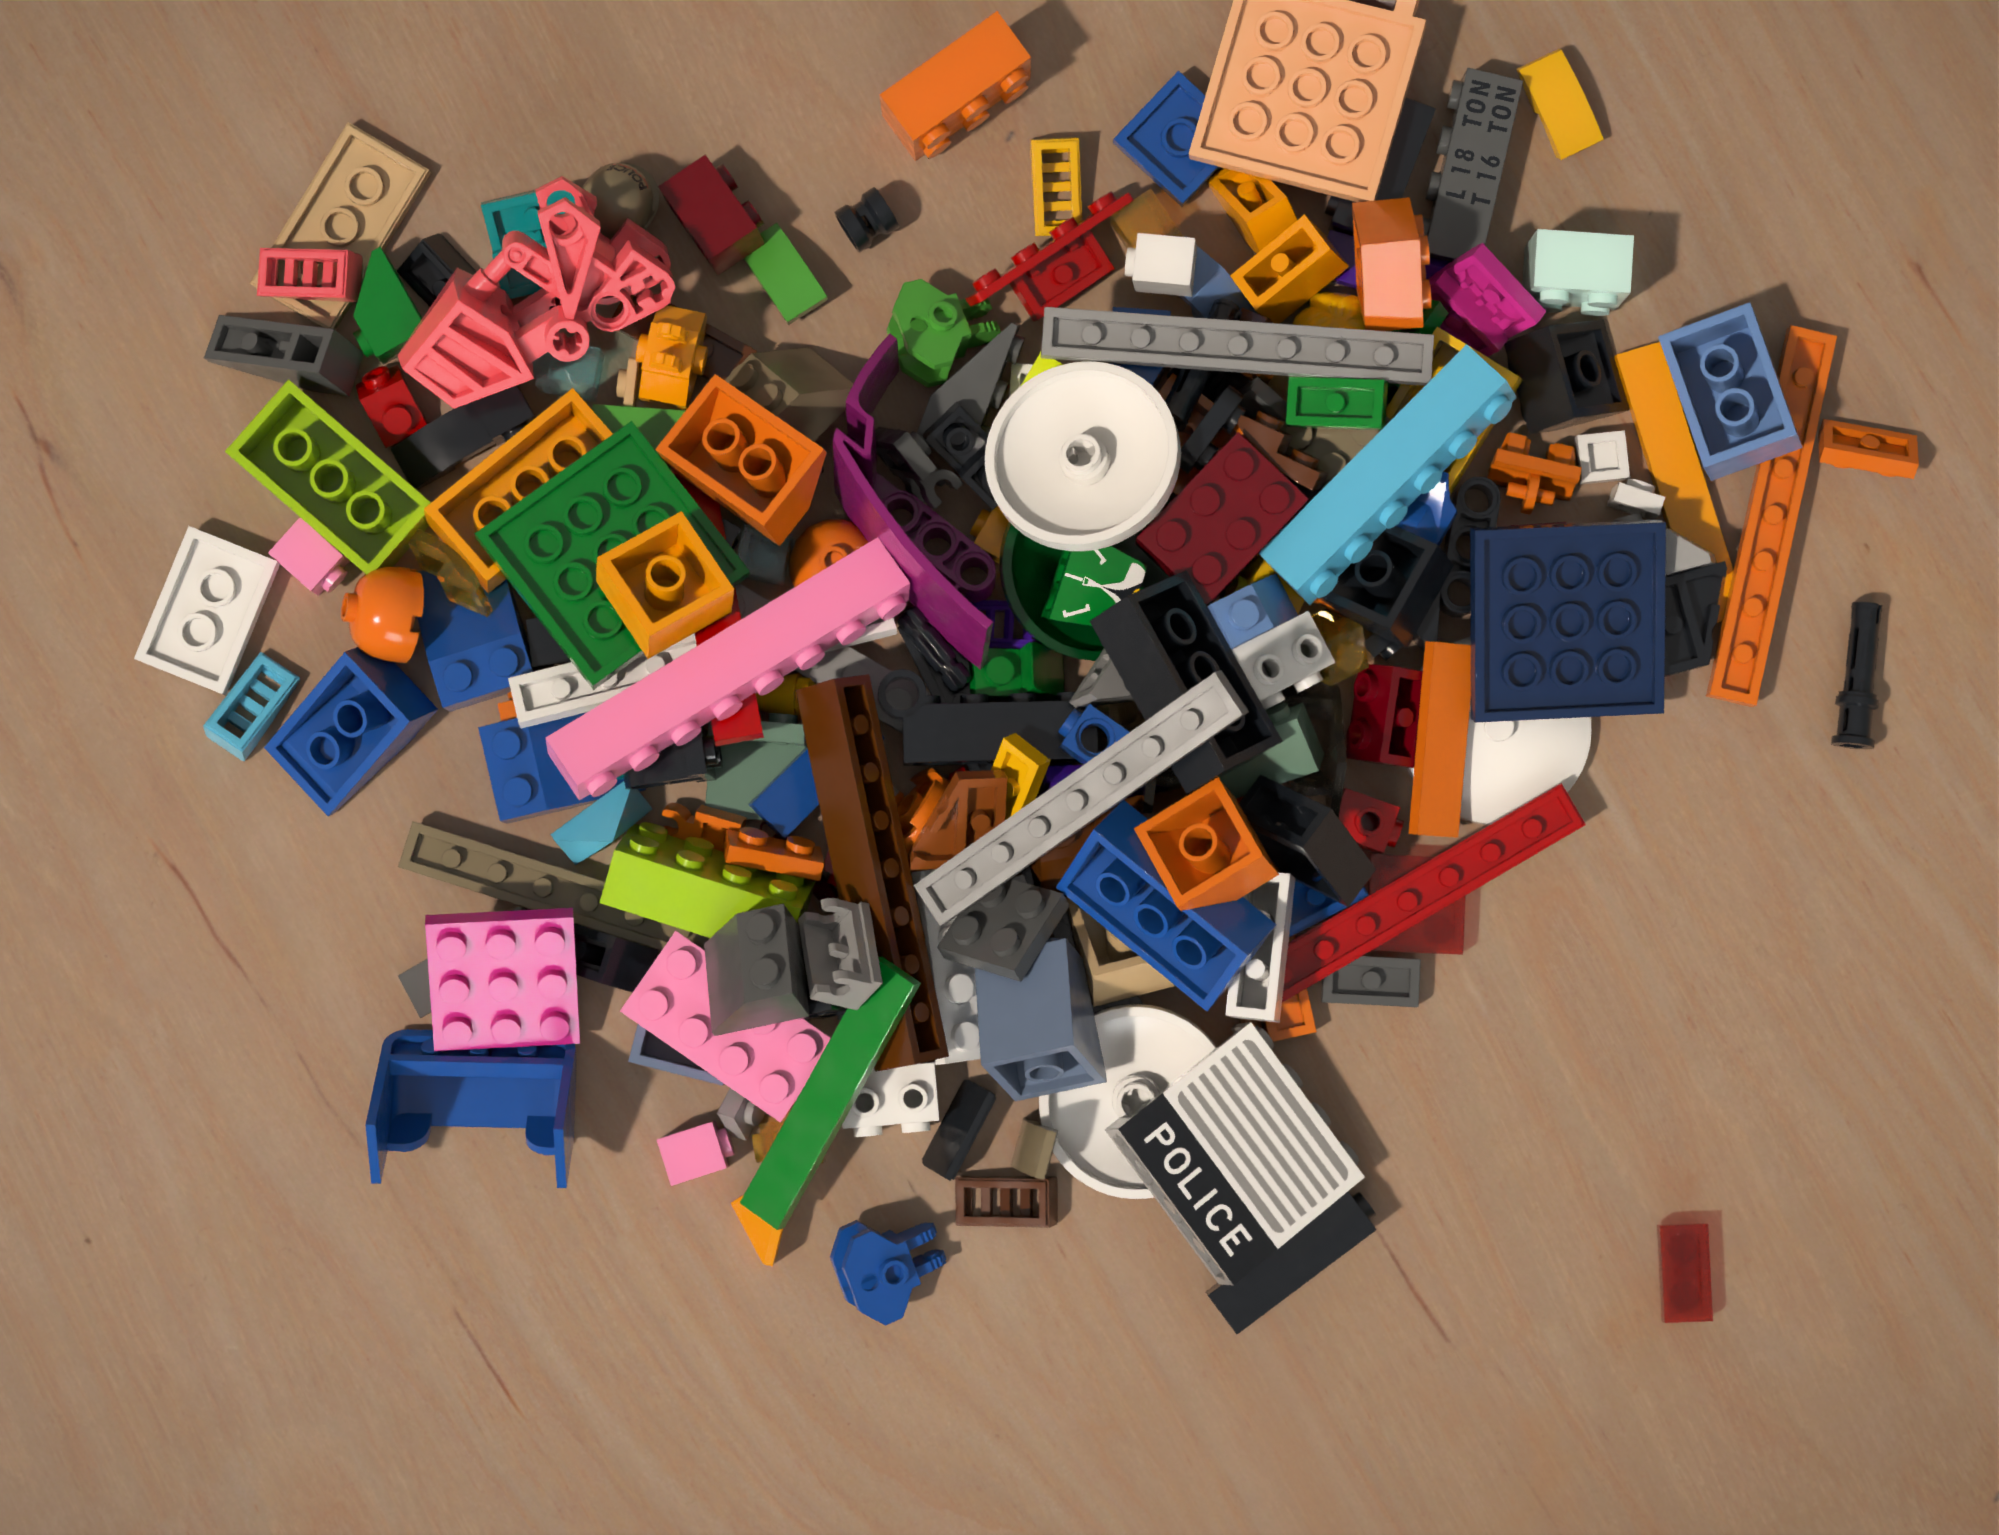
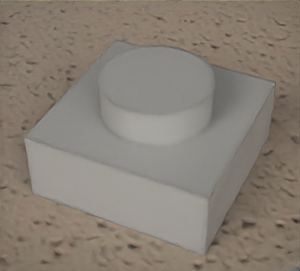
[717,1088,765,1141]

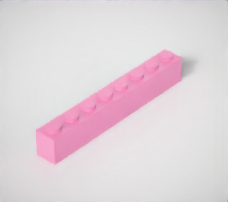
[545,537,910,801]

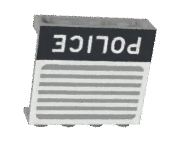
[1105,1022,1365,1286]

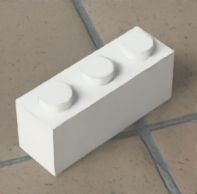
[1225,872,1295,1023]

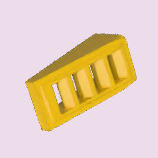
[1030,137,1082,236]

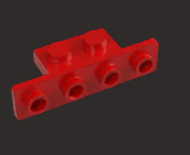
[965,191,1134,322]

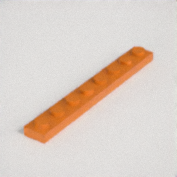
[1706,325,1837,707]

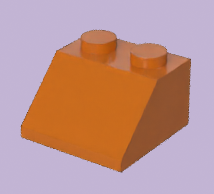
[1134,777,1279,911]

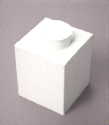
[1125,233,1197,297]

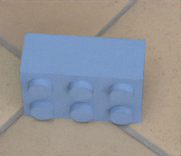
[1658,302,1803,481]

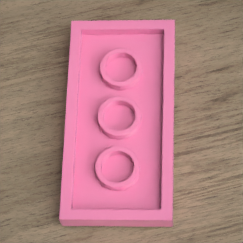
[620,931,831,1123]

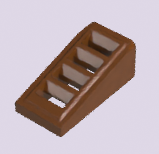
[955,1176,1058,1228]

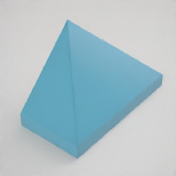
[550,781,653,865]

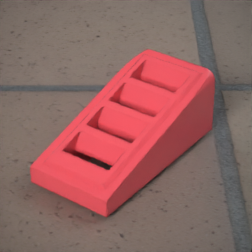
[257,248,363,302]

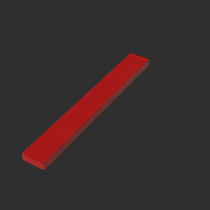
[1282,783,1586,1002]

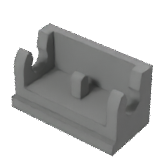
[798,898,883,1010]

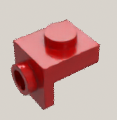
[356,365,427,448]

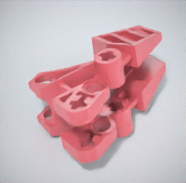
[398,176,675,409]

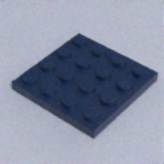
[1470,520,1666,723]

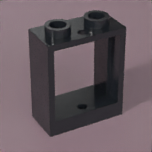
[1239,774,1376,907]

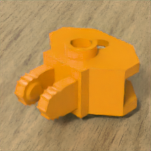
[636,305,708,410]

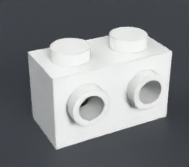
[1232,611,1336,710]
[842,1062,940,1137]

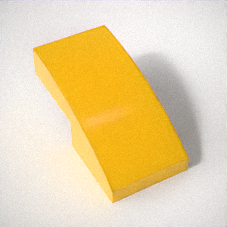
[1516,49,1604,160]

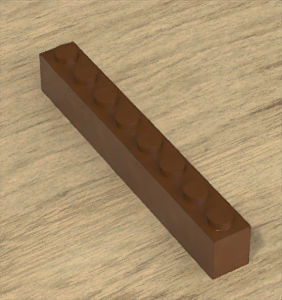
[795,674,949,1072]

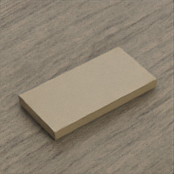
[249,122,431,330]

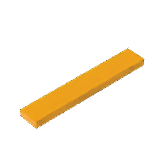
[1614,342,1734,623]

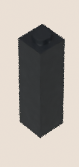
[1205,1192,1377,1334]

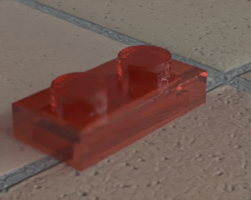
[1657,1223,1713,1323]

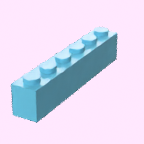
[1258,344,1517,605]

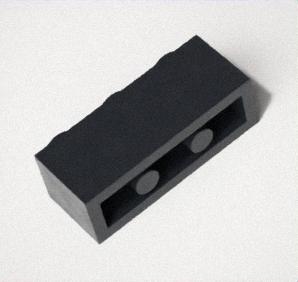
[1324,97,1436,236]

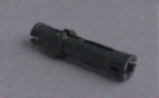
[1165,299,1242,431]

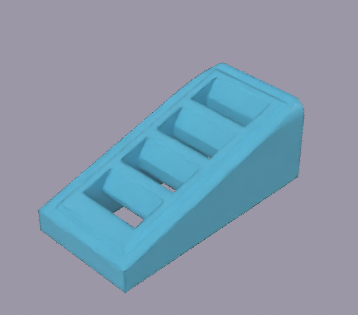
[203,652,300,761]

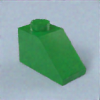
[353,247,422,365]

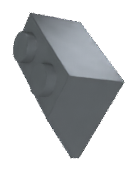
[704,904,809,1036]

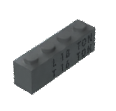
[1423,68,1523,262]

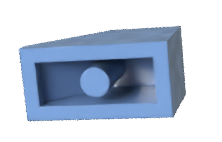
[1207,574,1298,650]

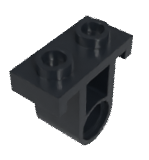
[623,726,723,790]

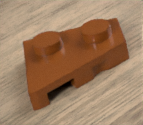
[907,770,1008,870]

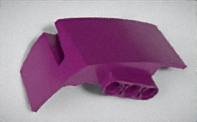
[833,334,996,670]

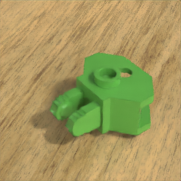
[886,279,1001,388]

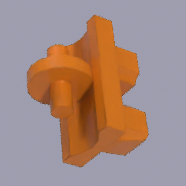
[1487,432,1582,515]

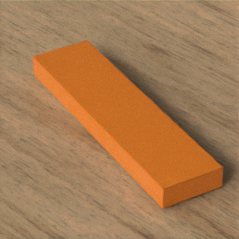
[1408,641,1471,838]

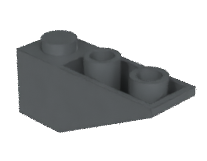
[917,322,1025,448]

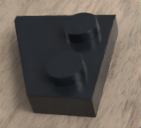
[1665,561,1727,677]

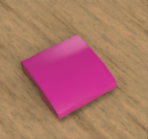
[1429,243,1546,357]

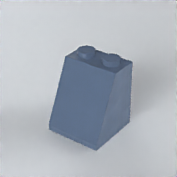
[975,938,1107,1101]

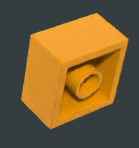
[596,511,734,659]

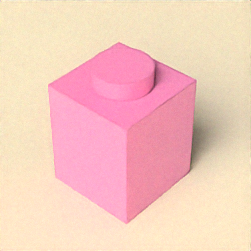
[268,518,350,596]
[657,1121,735,1186]

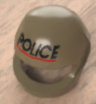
[582,163,660,240]

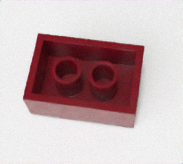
[1135,432,1309,606]

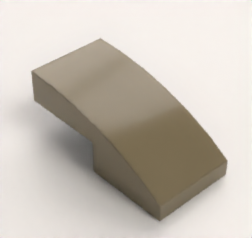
[1011,1118,1058,1180]

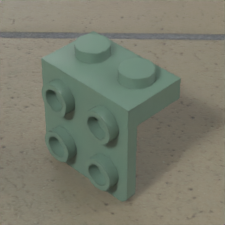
[705,713,807,820]

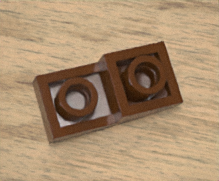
[1237,410,1329,491]

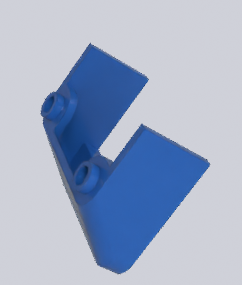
[365,1029,576,1188]

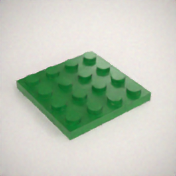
[475,421,750,690]

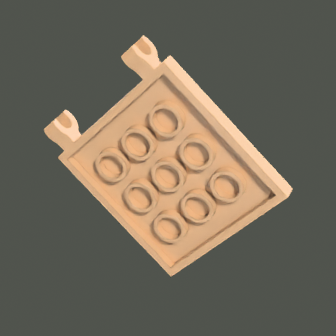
[1188,0,1426,202]

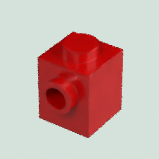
[1334,788,1404,855]

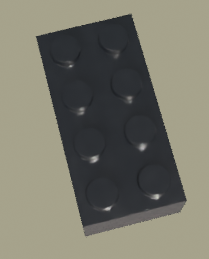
[1090,570,1283,794]

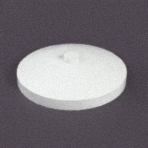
[985,361,1181,551]
[1406,637,1592,825]
[1039,1004,1217,1199]

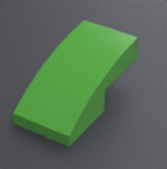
[743,223,828,325]

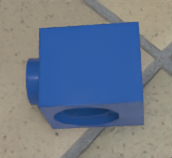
[1058,704,1129,765]

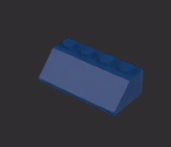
[1056,800,1277,1012]

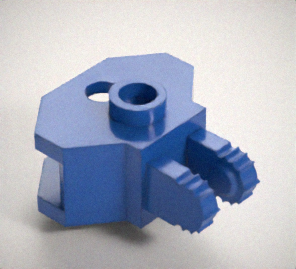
[830,1220,946,1326]

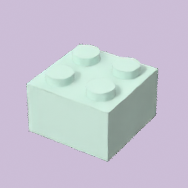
[1522,229,1634,316]

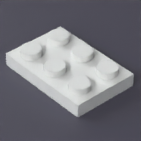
[134,526,280,695]

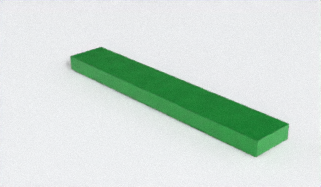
[740,956,921,1230]

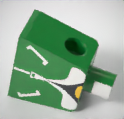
[1041,546,1147,626]

